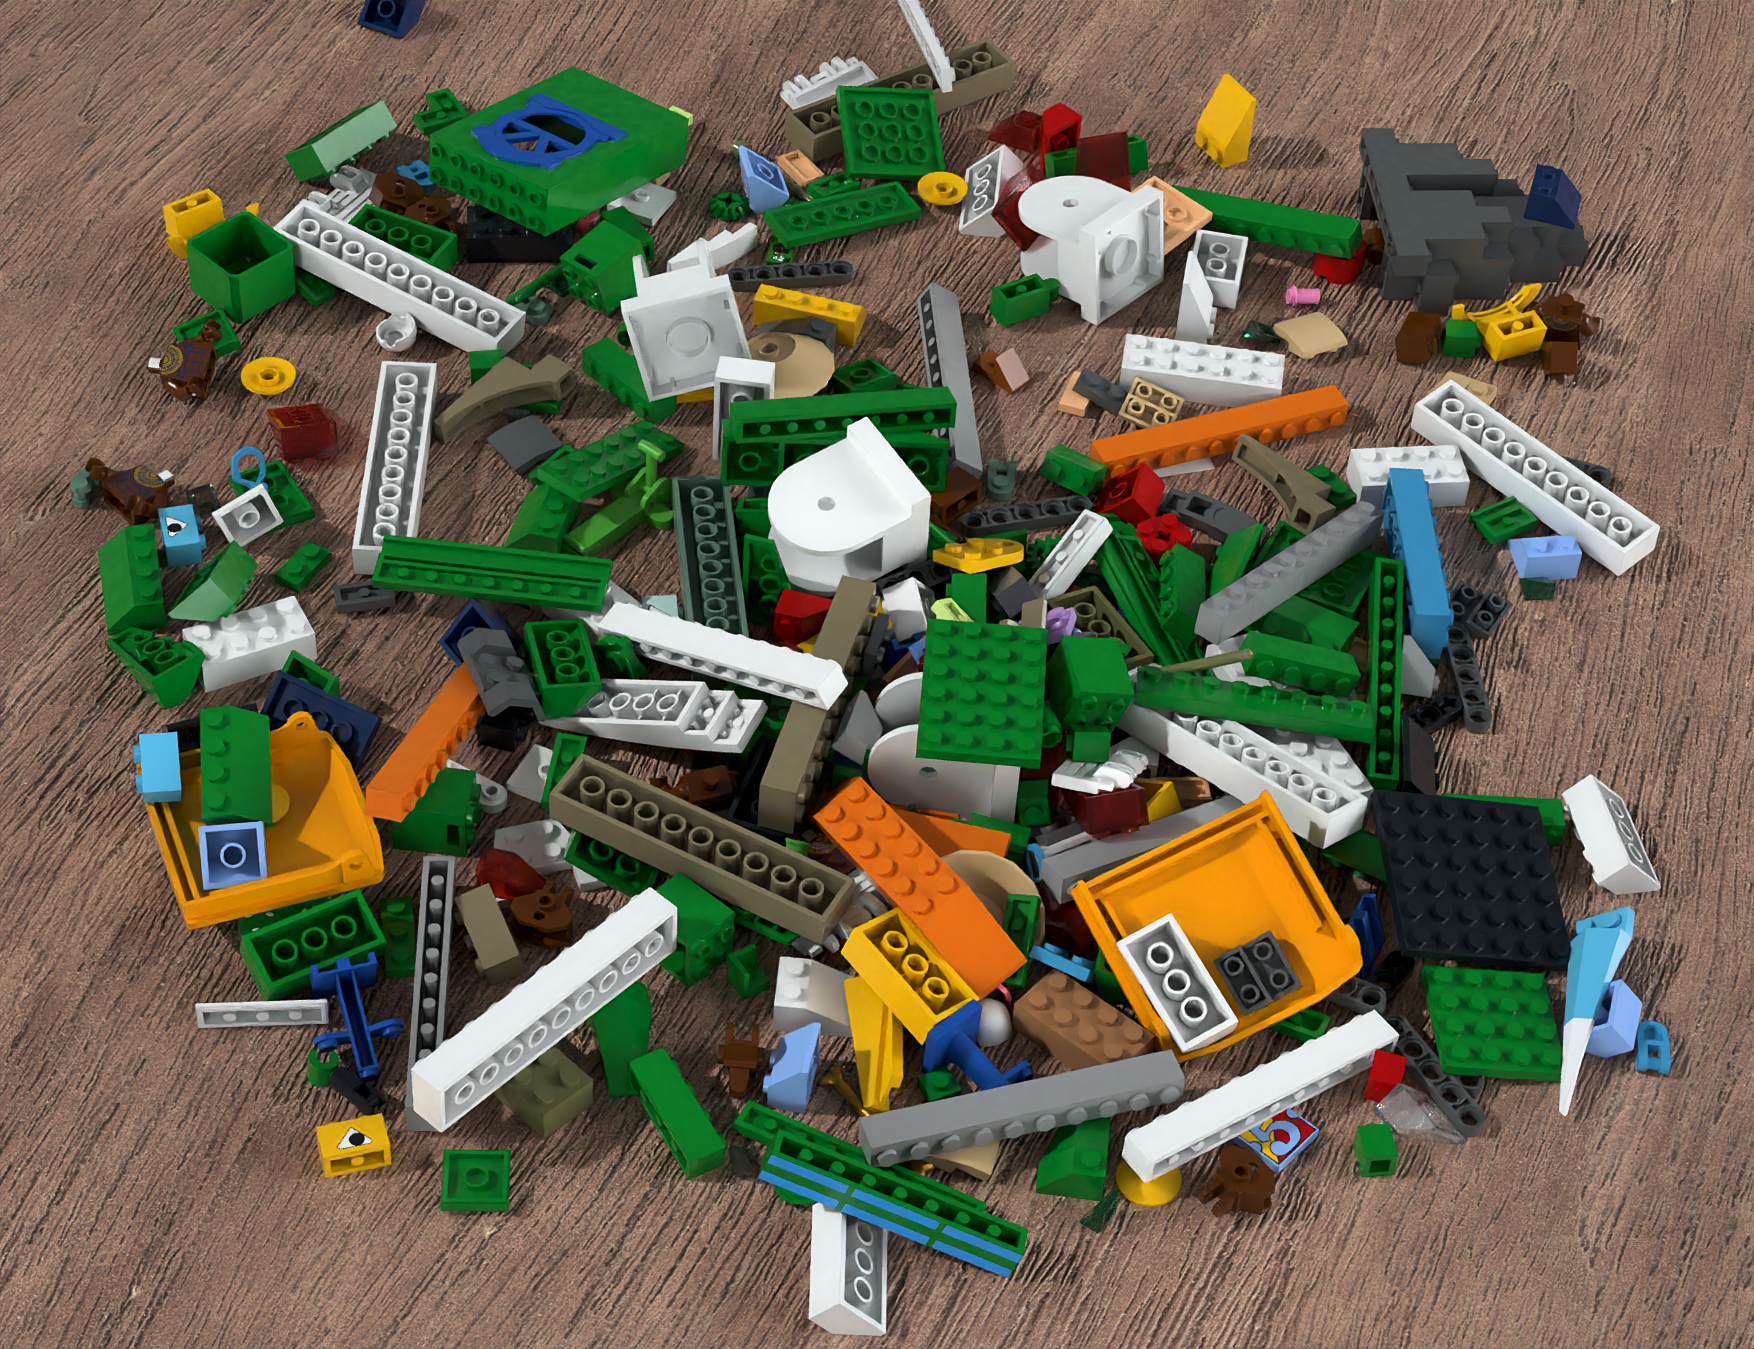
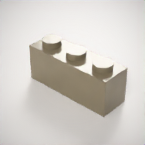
[453,883,526,986]

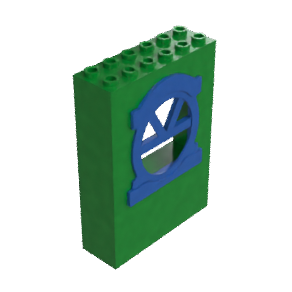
[429,66,689,236]

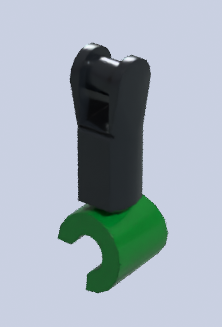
[307,1048,385,1115]

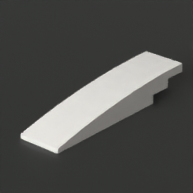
[537,679,768,753]

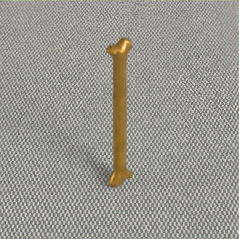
[819,1067,935,1176]

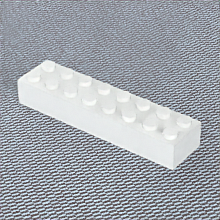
[1205,630,1374,814]

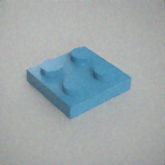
[1029,942,1097,985]

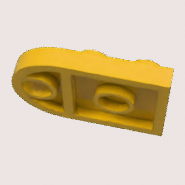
[933,538,1024,574]

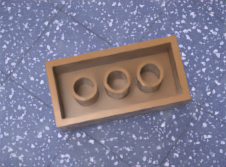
[1012,968,1155,1071]

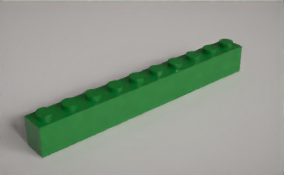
[1363,557,1404,791]

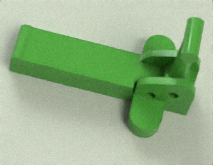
[563,439,673,557]

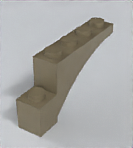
[433,353,576,445]
[1231,434,1336,536]

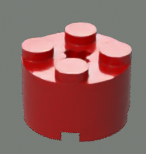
[1311,239,1367,284]
[1135,513,1192,575]

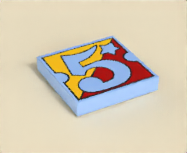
[1230,1108,1319,1174]

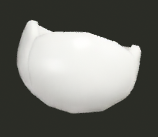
[376,313,417,352]
[977,998,1012,1047]

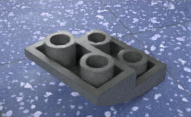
[486,415,564,476]
[1449,580,1513,640]
[1025,804,1100,846]
[1213,930,1303,1017]

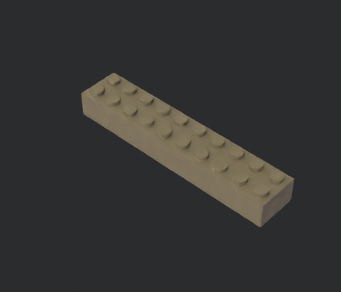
[785,38,1016,163]
[757,575,880,834]
[549,753,855,945]

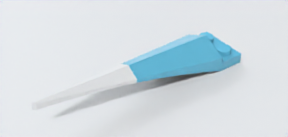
[1559,906,1635,1116]

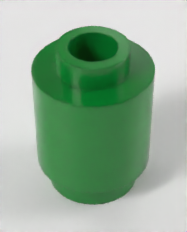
[1042,703,1062,748]

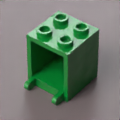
[560,220,651,315]
[1045,635,1135,732]
[391,767,482,857]
[655,872,735,988]

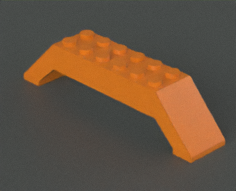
[804,777,1027,1002]

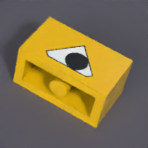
[316,1113,392,1178]

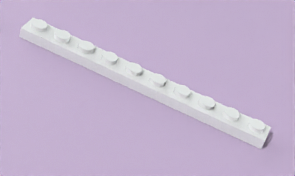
[897,0,956,93]

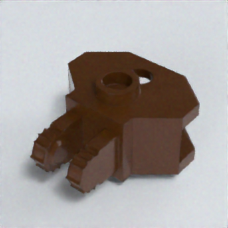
[369,172,425,216]
[403,197,462,240]
[510,880,575,950]
[717,1022,765,1101]
[1197,1145,1275,1218]

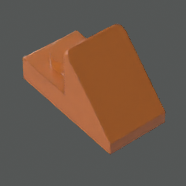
[972,347,1030,395]

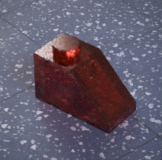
[988,110,1042,154]
[476,846,546,901]

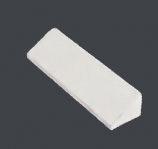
[1028,509,1113,599]
[196,999,329,1028]

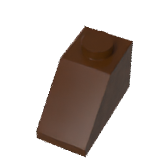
[1540,341,1578,380]

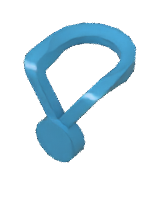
[231,446,269,493]
[1024,843,1045,883]

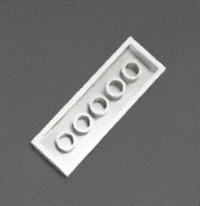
[1119,334,1285,408]

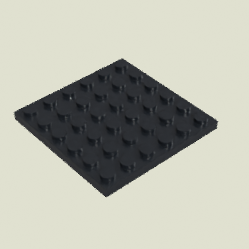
[1370,789,1570,971]

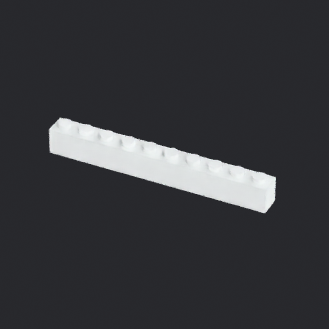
[596,602,848,710]
[1121,1009,1399,1183]

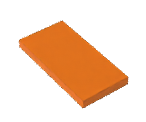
[892,808,1011,858]

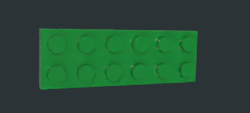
[763,181,922,249]
[536,420,685,503]

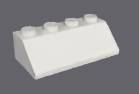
[959,144,1024,238]
[1562,774,1661,895]
[1116,913,1238,1053]
[809,1202,887,1336]

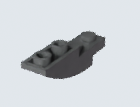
[1158,488,1271,550]

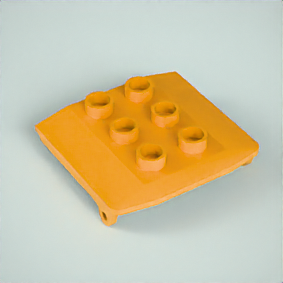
[136,711,385,931]
[1070,790,1363,1064]

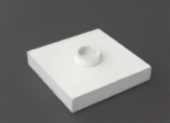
[607,182,677,226]
[506,744,553,803]

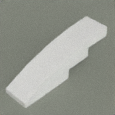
[667,222,758,272]

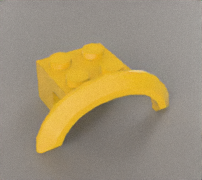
[162,188,259,260]
[1451,283,1547,362]

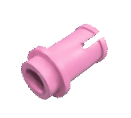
[1286,286,1320,306]

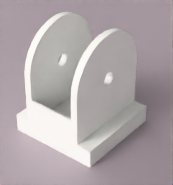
[1018,176,1164,325]
[620,239,752,402]
[768,416,931,597]
[868,672,1021,823]

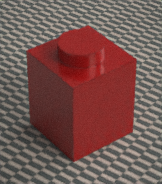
[1364,1049,1407,1106]

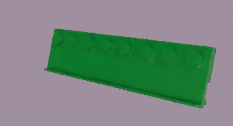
[371,534,613,613]
[1093,534,1216,677]
[1135,666,1375,744]

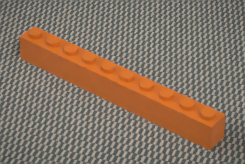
[1089,385,1349,482]
[365,662,486,822]

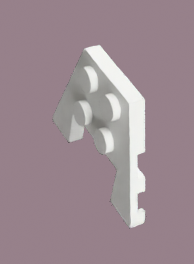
[490,819,607,909]

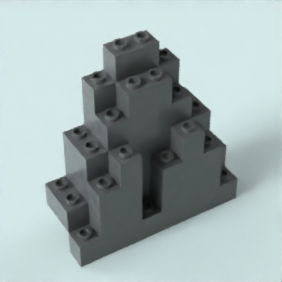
[1356,128,1589,316]

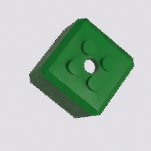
[187,212,296,324]

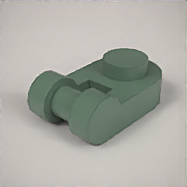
[505,293,551,326]
[986,459,1017,502]
[70,465,107,509]

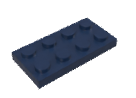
[260,670,383,773]

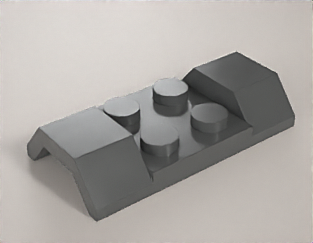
[457,627,546,722]

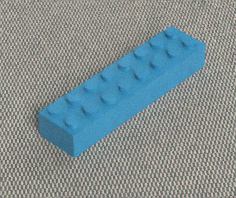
[1380,468,1454,659]

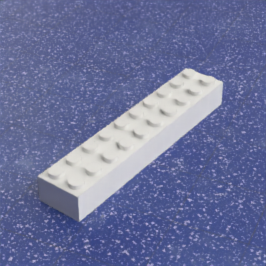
[273,201,526,358]
[352,361,438,575]
[1411,379,1660,576]
[1116,666,1368,849]
[411,887,677,1133]

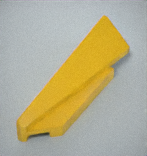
[844,976,903,1114]

